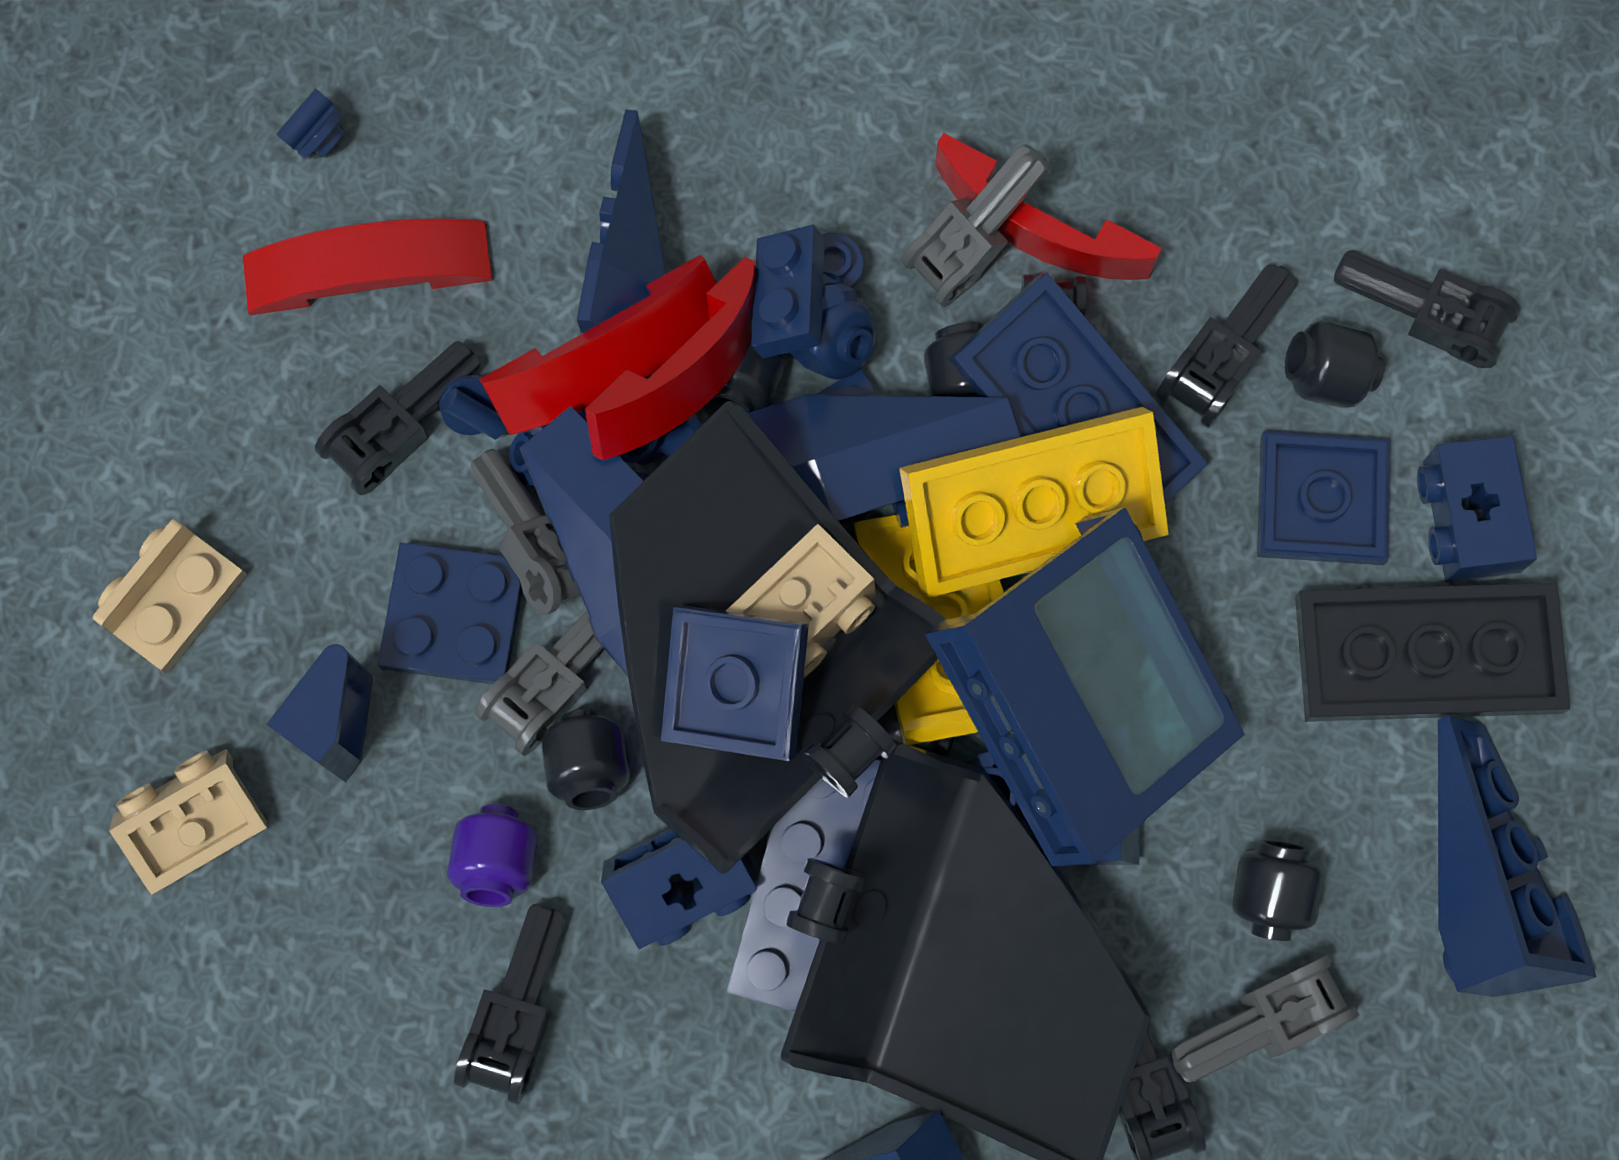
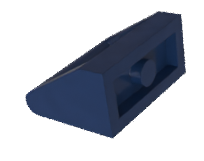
[266,644,373,782]

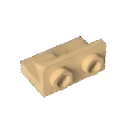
[92,518,247,674]
[726,524,876,678]
[109,749,267,895]

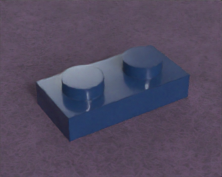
[751,224,825,358]

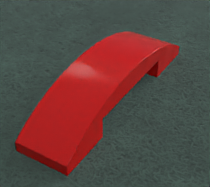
[935,133,1162,280]
[243,219,493,315]
[479,255,716,435]
[585,257,755,460]

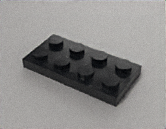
[1295,583,1570,722]

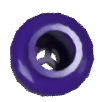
[447,804,538,907]

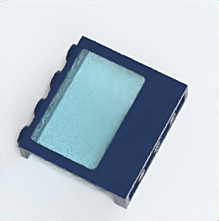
[925,507,1245,866]

